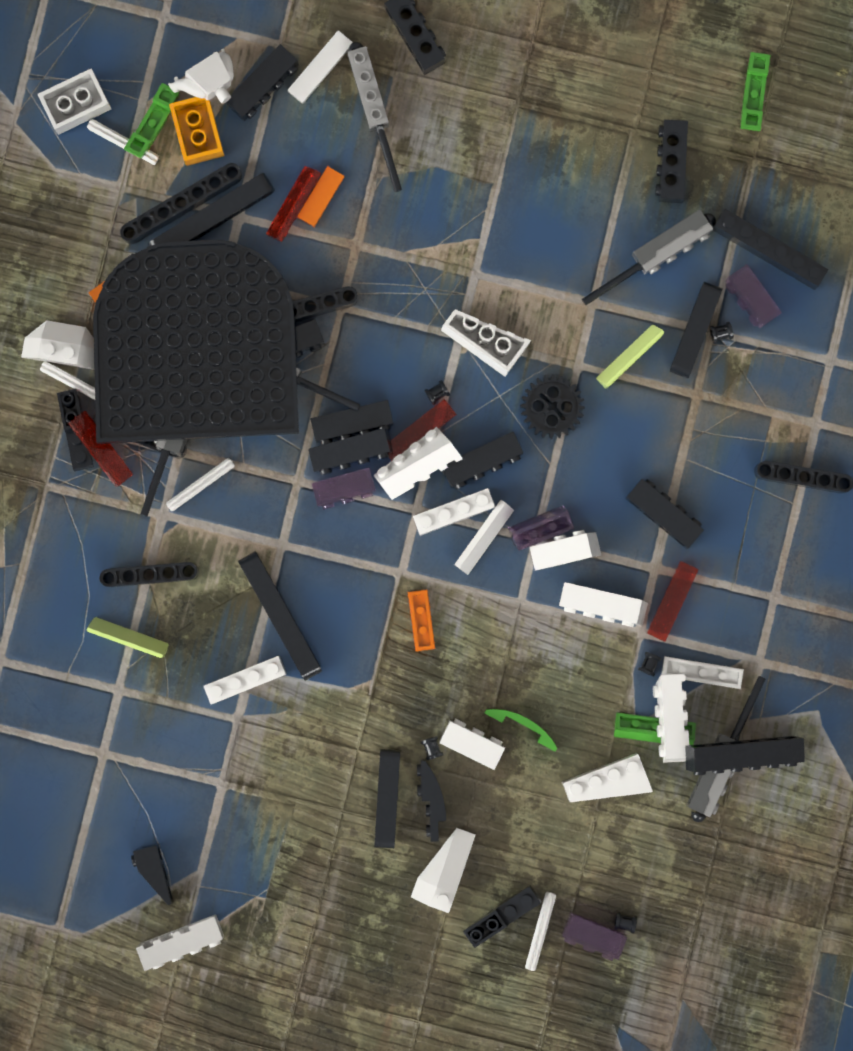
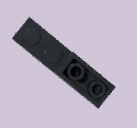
[57,389,94,472]
[417,760,446,842]
[463,885,542,948]

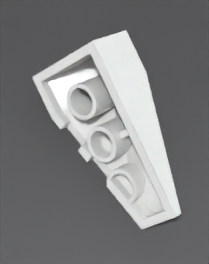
[411,828,476,913]

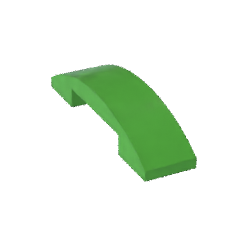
[740,52,770,131]
[124,83,180,159]
[484,709,557,752]

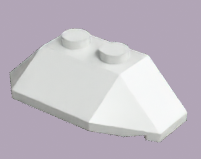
[21,320,94,370]

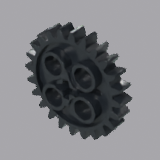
[520,374,585,440]

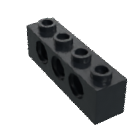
[384,0,446,75]
[655,119,688,203]

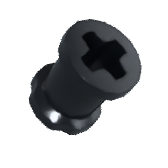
[710,322,734,343]
[424,380,450,405]
[638,652,662,677]
[420,736,443,760]
[614,912,637,934]

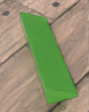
[614,713,696,745]

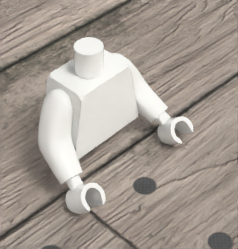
[168,49,234,104]

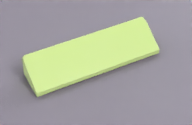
[596,325,664,389]
[87,617,169,658]

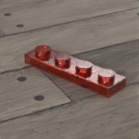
[266,166,321,242]
[389,399,457,461]
[68,411,133,487]
[646,561,699,642]

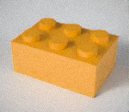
[169,97,225,166]

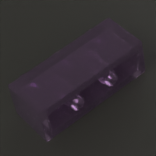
[725,264,782,329]
[311,468,376,510]
[508,506,574,551]
[561,912,628,961]

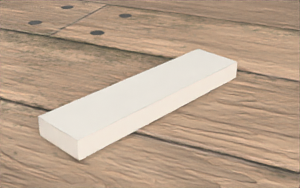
[287,31,353,104]
[455,500,514,575]
[661,656,744,689]

